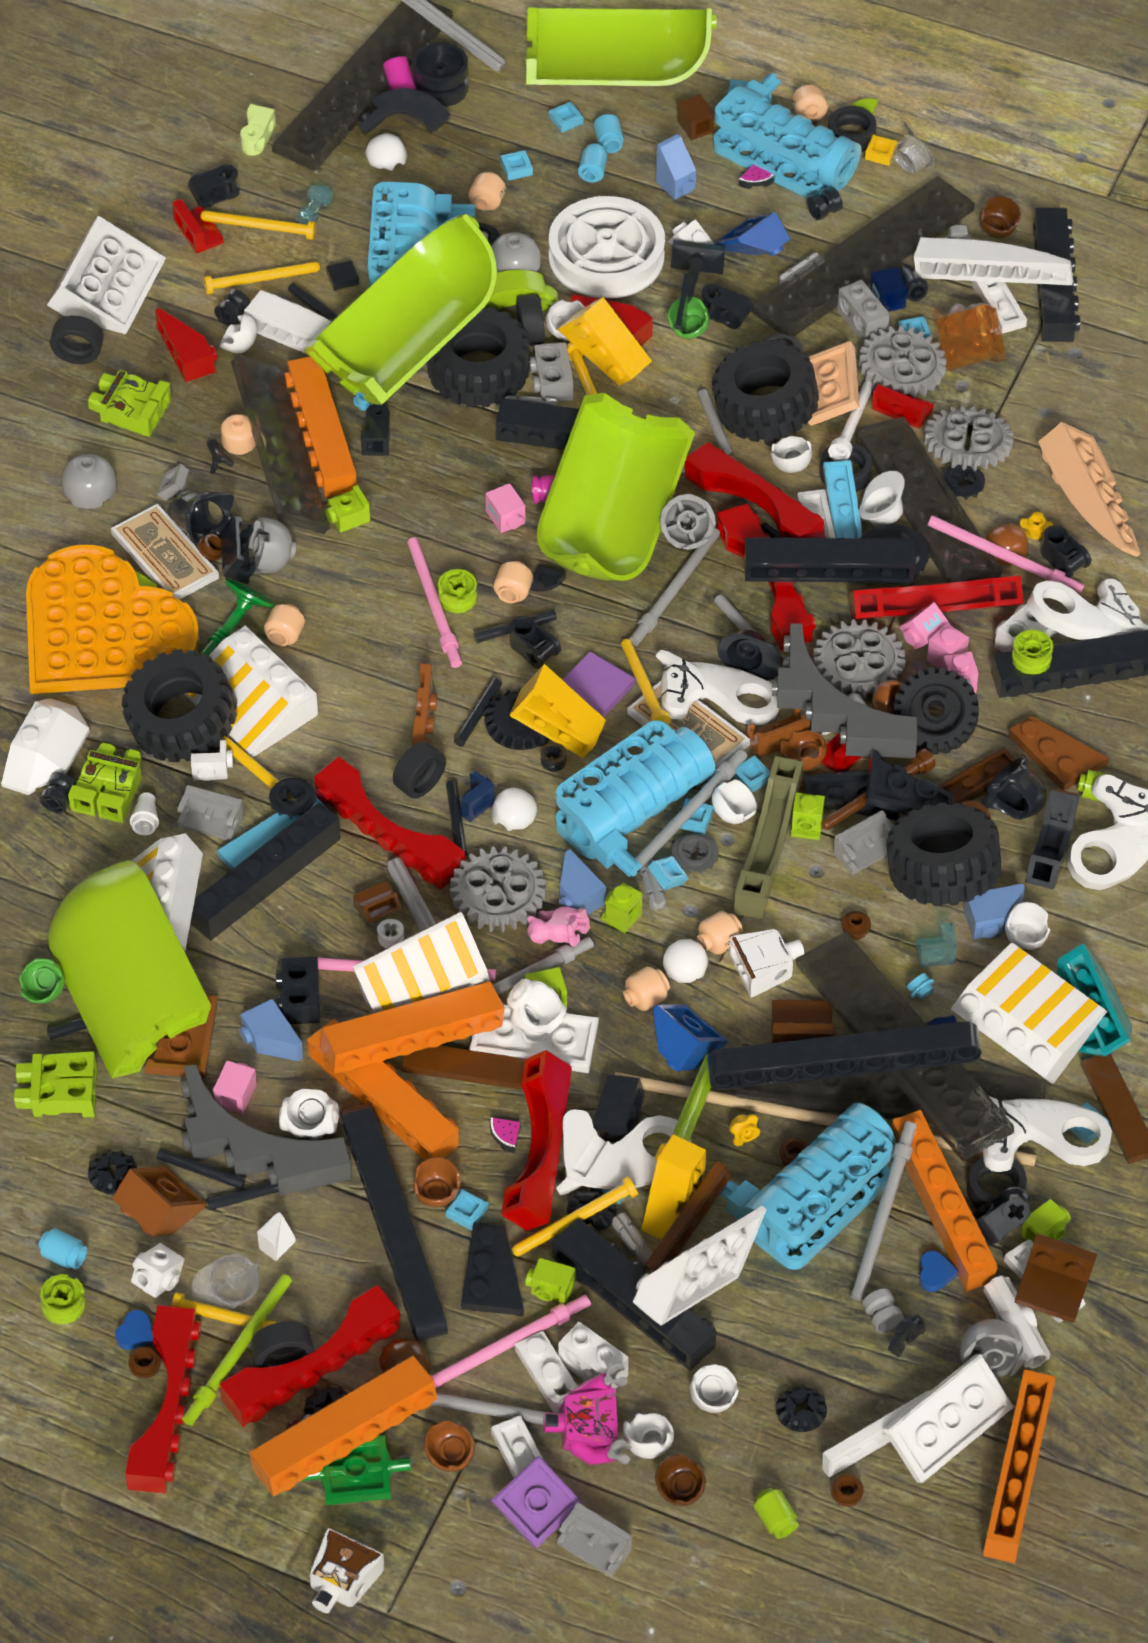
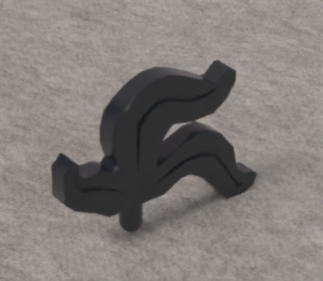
[888,1315,926,1358]

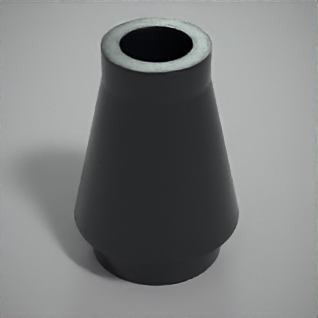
[897,265,928,302]

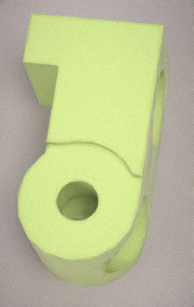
[240,104,276,155]

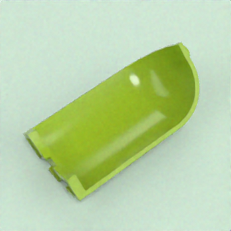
[526,7,717,86]
[303,213,497,405]
[537,393,695,581]
[48,860,211,1079]

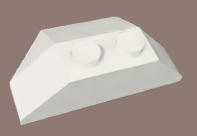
[1,698,90,795]

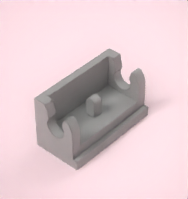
[177,785,244,841]
[833,811,893,875]
[557,1503,632,1578]

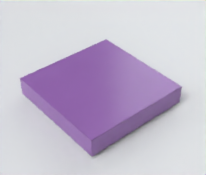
[563,652,636,718]
[491,1455,583,1549]

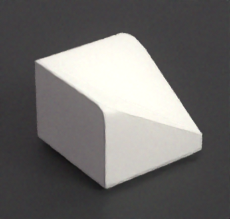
[257,1212,296,1261]

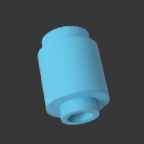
[594,114,624,153]
[578,144,607,182]
[39,1228,88,1269]

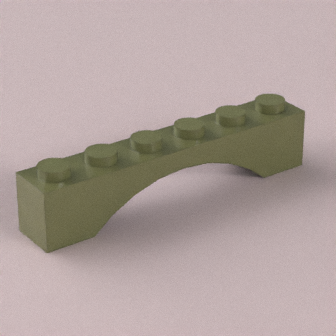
[734,756,803,920]

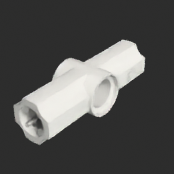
[984,1276,1050,1369]

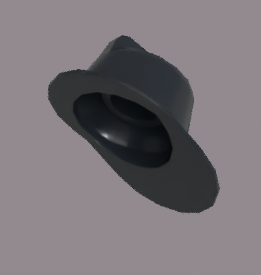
[718,629,783,680]

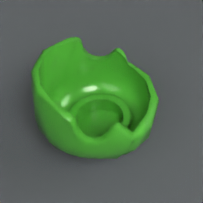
[667,297,710,340]
[19,958,65,1004]

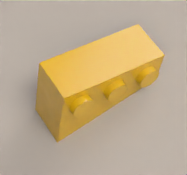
[557,297,652,386]
[509,664,606,758]
[641,1134,706,1240]

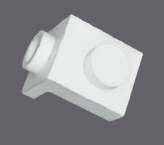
[668,219,714,245]
[191,740,233,781]

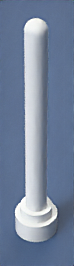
[828,381,873,461]

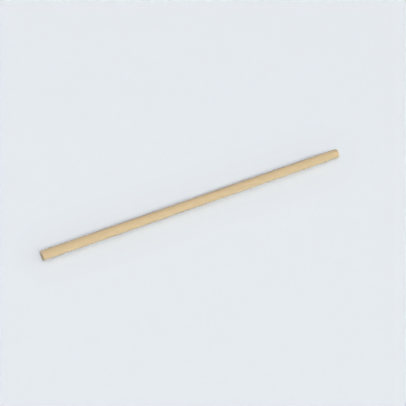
[615,1072,1037,1167]

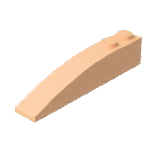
[1038,422,1141,557]

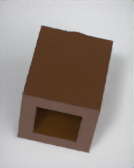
[677,94,715,140]

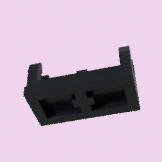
[221,516,256,584]
[592,1074,645,1142]

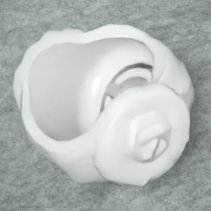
[507,979,567,1036]
[279,1089,339,1140]

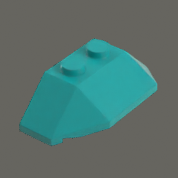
[1056,943,1132,1056]

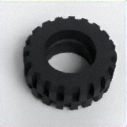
[427,307,530,408]
[712,340,819,442]
[122,649,237,763]
[886,803,1002,906]

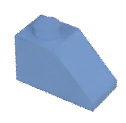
[656,134,696,200]
[559,849,606,916]
[964,884,1025,940]
[239,999,303,1061]

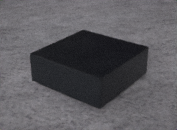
[326,260,359,291]

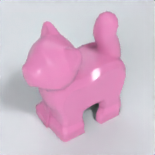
[527,907,590,947]

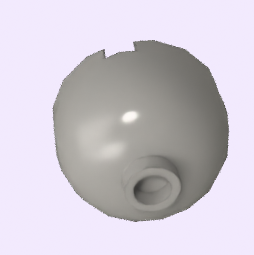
[491,232,541,273]
[62,453,117,509]
[659,494,716,550]
[249,517,296,574]
[959,1319,1025,1382]

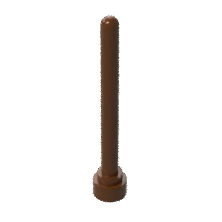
[821,748,936,830]

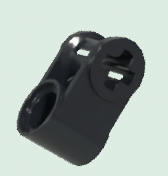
[188,164,240,208]
[702,284,753,329]
[1040,525,1091,578]
[510,616,562,669]
[973,1187,1030,1244]

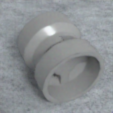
[862,1288,904,1333]

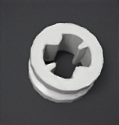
[377,919,404,949]

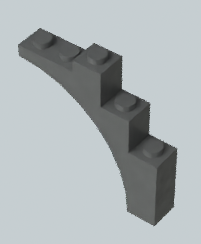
[772,624,917,758]
[180,1064,352,1196]

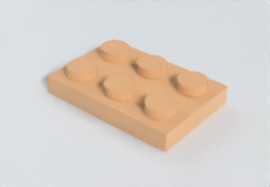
[808,341,860,426]

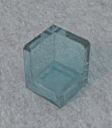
[916,923,958,967]

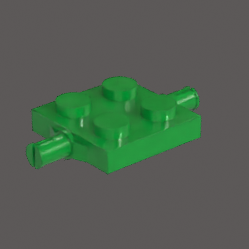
[301,1435,411,1505]

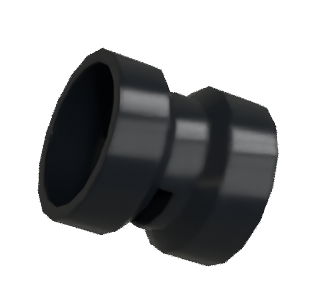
[806,186,843,221]
[214,289,250,326]
[39,773,76,813]

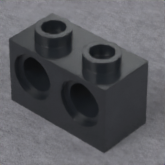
[276,957,320,1024]

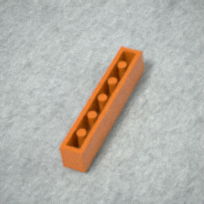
[284,357,357,498]
[320,981,505,1074]
[307,1018,459,1160]
[891,1110,997,1292]
[249,1356,437,1497]
[983,1370,1056,1563]

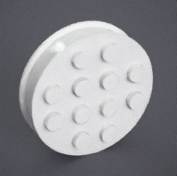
[549,196,665,299]

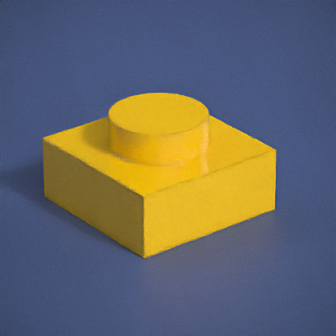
[865,135,898,166]

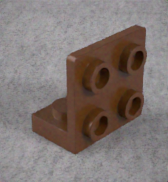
[772,1000,834,1043]
[1014,1233,1097,1323]

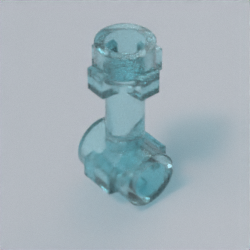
[297,185,333,224]

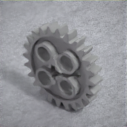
[858,326,947,399]
[924,406,1013,471]
[813,619,905,699]
[450,846,546,932]

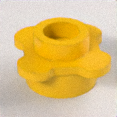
[1020,512,1053,540]
[729,1114,760,1146]

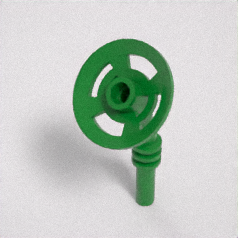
[199,578,276,656]

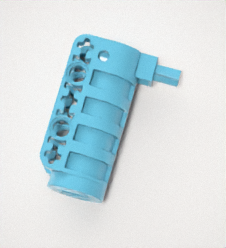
[713,73,861,198]
[368,182,475,286]
[555,720,715,877]
[720,1103,896,1270]

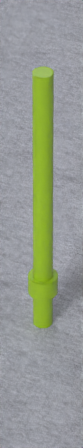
[182,1274,292,1426]

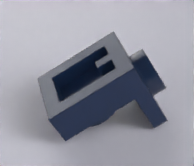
[461,770,495,823]

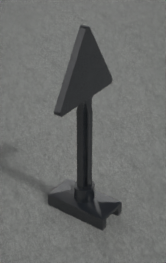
[671,240,726,332]

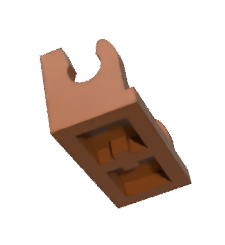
[745,708,810,758]

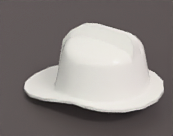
[859,471,905,526]

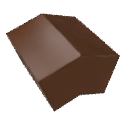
[353,881,402,923]

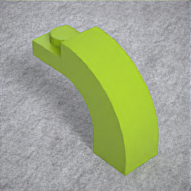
[483,270,559,312]

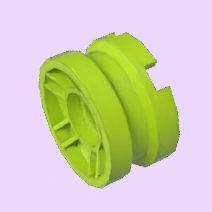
[438,569,477,613]
[1012,629,1053,675]
[40,1274,85,1324]

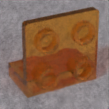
[936,305,1007,370]

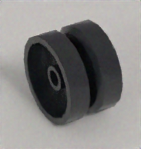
[413,42,468,107]

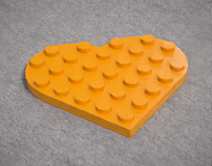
[26,545,199,694]

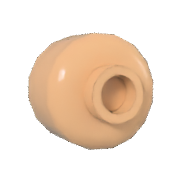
[792,85,828,123]
[468,172,506,210]
[221,414,257,455]
[494,561,533,603]
[264,604,305,647]
[697,911,743,955]
[623,967,670,1011]

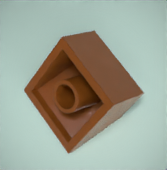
[112,1166,207,1237]

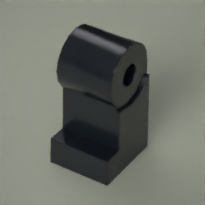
[361,404,390,456]

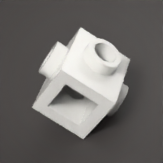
[131,1243,185,1298]

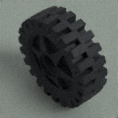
[893,667,979,755]

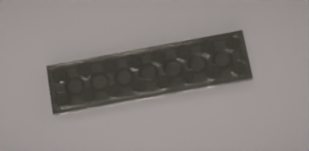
[231,355,330,534]
[854,417,1002,583]

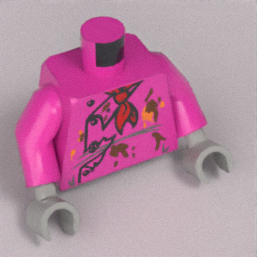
[543,1364,632,1465]

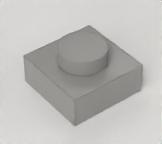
[157,464,189,500]

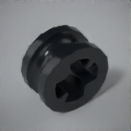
[541,743,567,772]

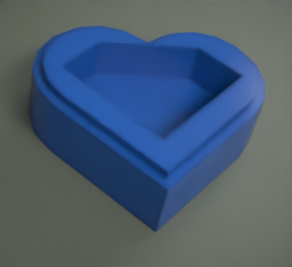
[919,1251,958,1292]
[115,1310,154,1350]

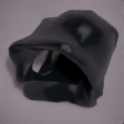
[167,490,234,546]
[981,754,1047,820]

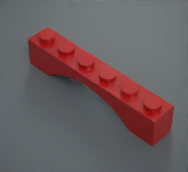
[684,442,825,538]
[716,504,816,651]
[849,576,1024,621]
[314,756,465,890]
[501,1050,572,1232]
[219,1285,400,1427]
[125,1305,202,1494]

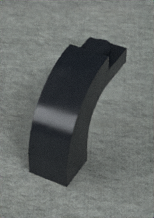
[358,88,451,137]
[1025,787,1081,889]

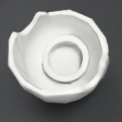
[365,133,407,171]
[545,300,584,340]
[220,313,257,354]
[770,436,812,473]
[712,779,757,824]
[490,787,538,831]
[1005,901,1050,950]
[663,939,709,983]
[690,1364,738,1413]
[623,1413,674,1459]

